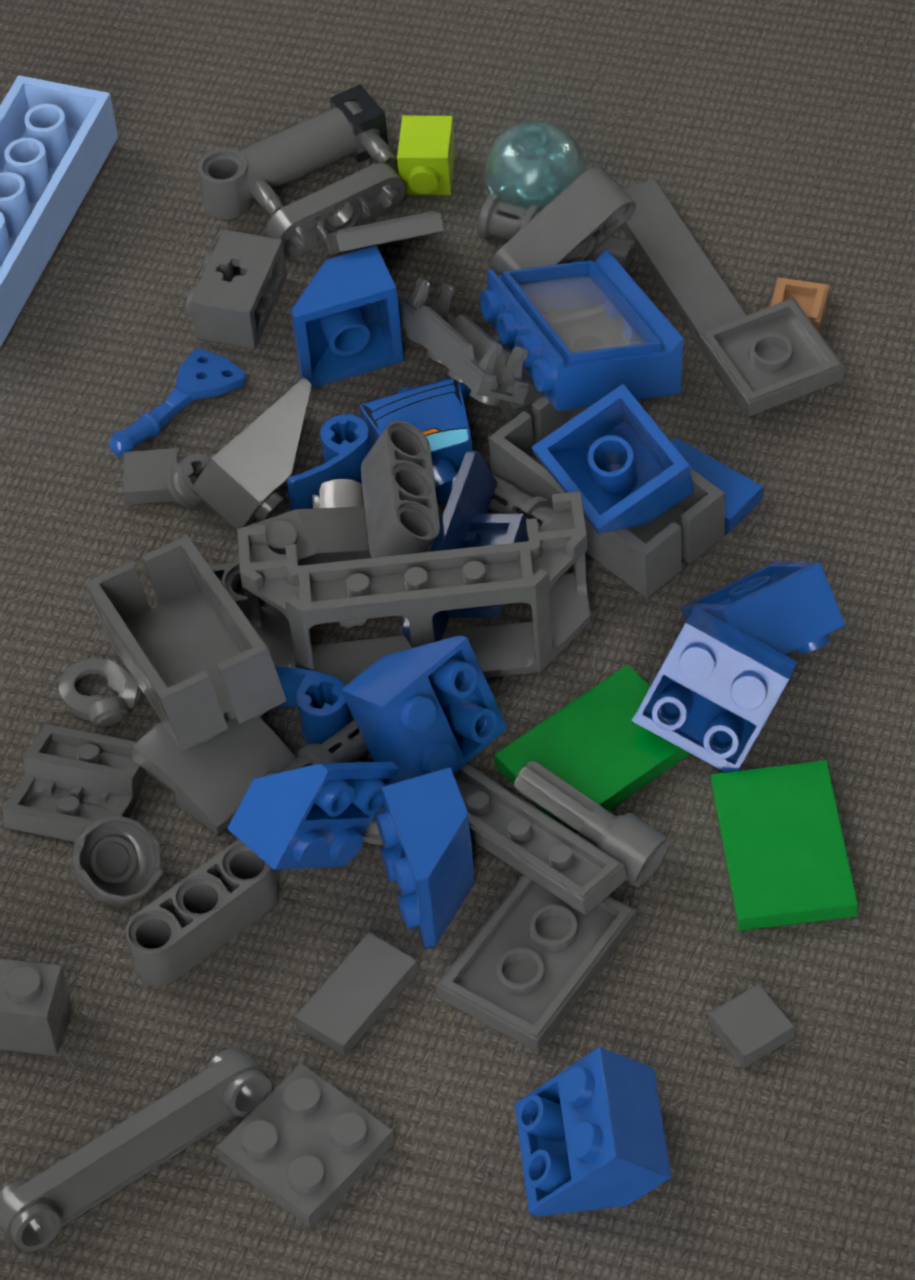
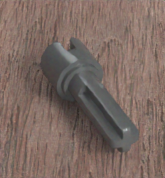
[514,761,671,888]

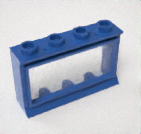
[480,249,684,411]

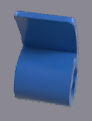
[287,414,371,511]
[275,666,351,744]

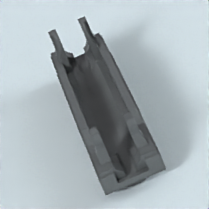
[398,277,529,406]

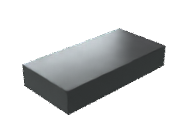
[295,932,418,1057]

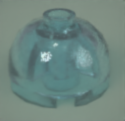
[485,120,585,210]

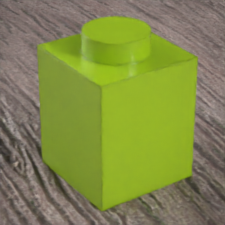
[397,115,456,195]

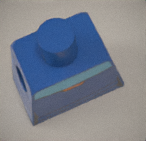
[360,378,473,504]

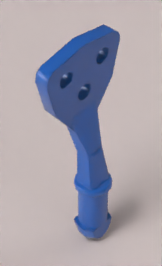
[109,349,246,456]

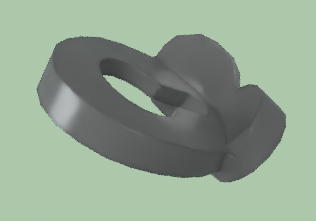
[58,658,142,727]

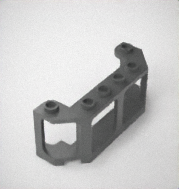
[237,491,591,686]

